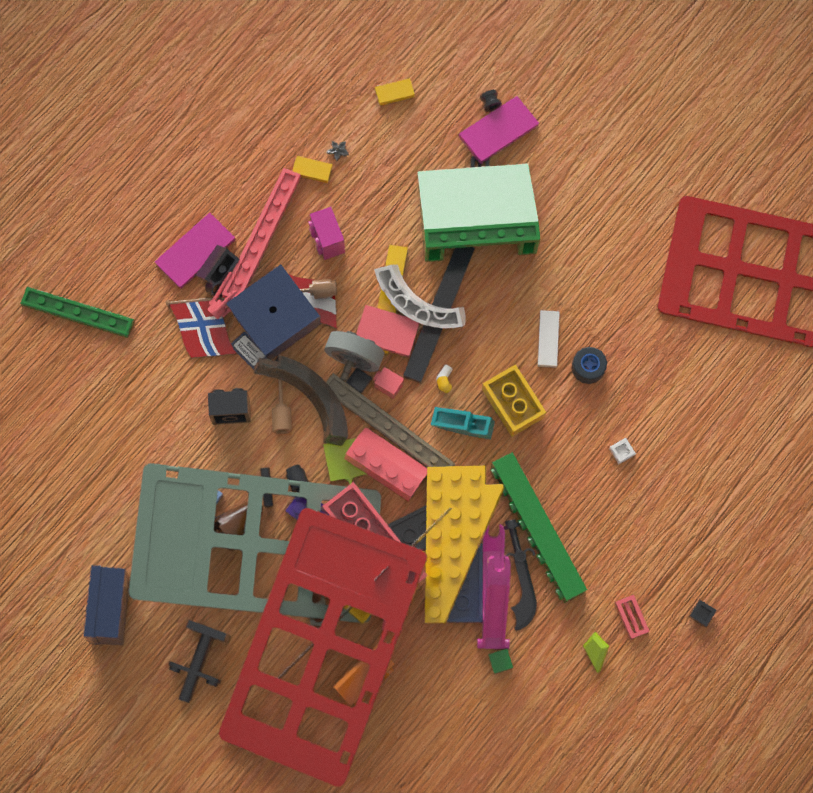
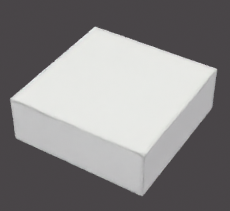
[609,438,636,464]

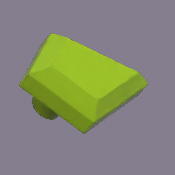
[583,632,609,673]

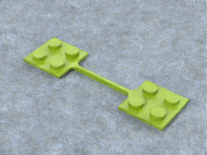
[323,438,367,485]

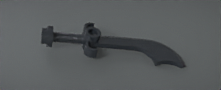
[504,519,537,631]

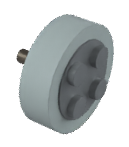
[324,331,384,381]

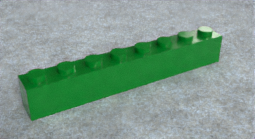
[490,452,587,603]

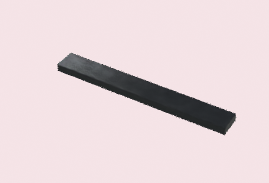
[403,247,475,384]

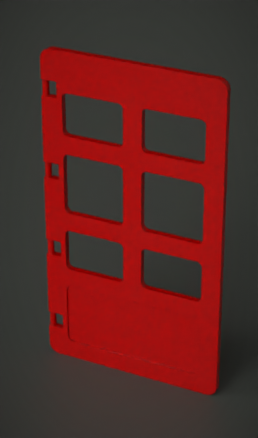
[657,196,813,348]
[219,508,427,787]

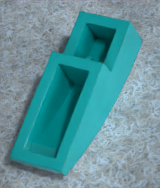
[431,407,495,440]

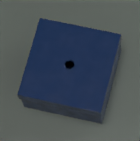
[226,264,322,361]
[84,565,130,646]

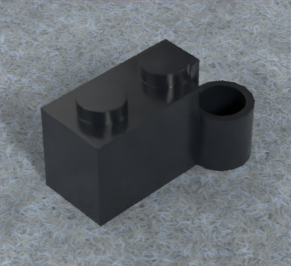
[196,245,240,297]

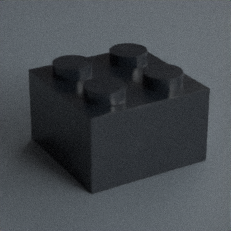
[208,388,251,425]

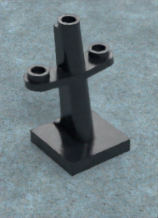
[168,620,231,703]

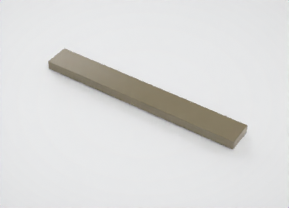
[322,373,455,467]

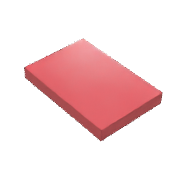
[356,305,420,357]

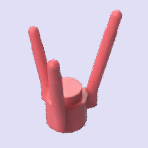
[208,272,237,319]

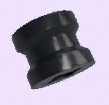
[480,90,502,112]

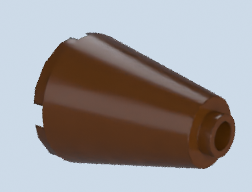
[214,501,264,552]

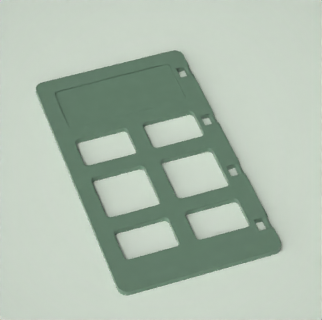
[129,463,381,623]

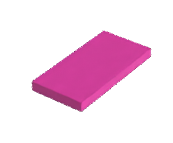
[458,96,539,164]
[155,213,236,289]

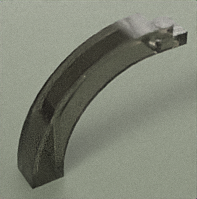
[254,355,348,446]

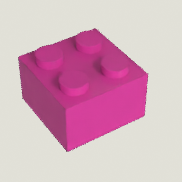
[308,207,345,260]

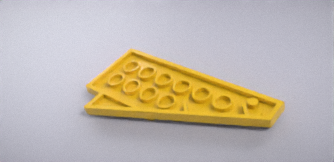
[425,466,504,624]

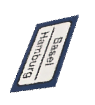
[231,331,266,370]

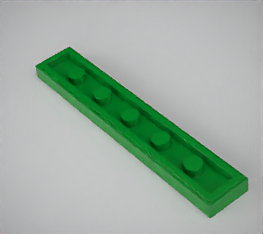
[20,287,134,338]

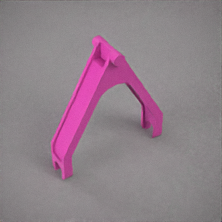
[477,524,511,649]

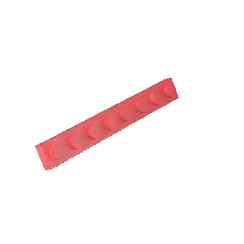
[222,168,301,299]

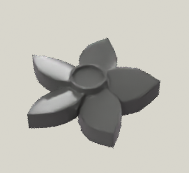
[327,141,349,161]

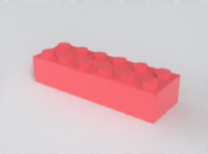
[321,482,427,584]

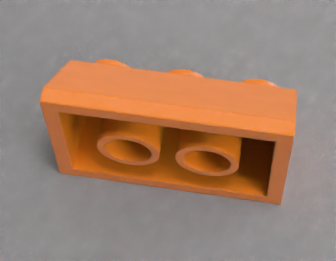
[334,645,395,707]

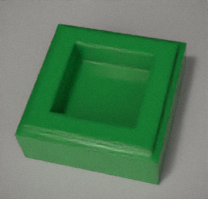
[488,649,513,674]

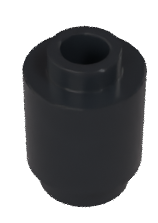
[286,465,309,493]

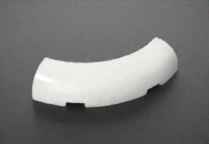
[374,265,466,328]

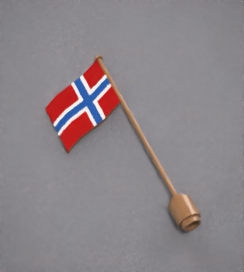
[166,279,337,358]

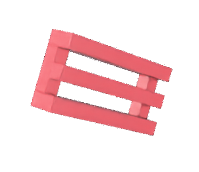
[615,595,650,640]

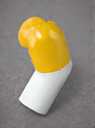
[436,364,453,393]

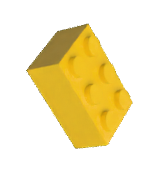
[482,364,546,437]

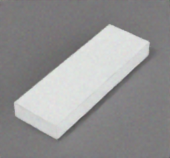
[538,310,559,368]

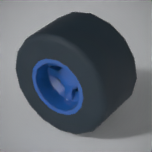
[571,347,607,384]

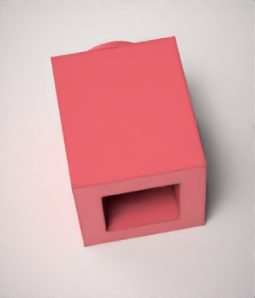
[373,367,404,399]

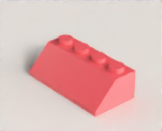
[344,428,427,502]

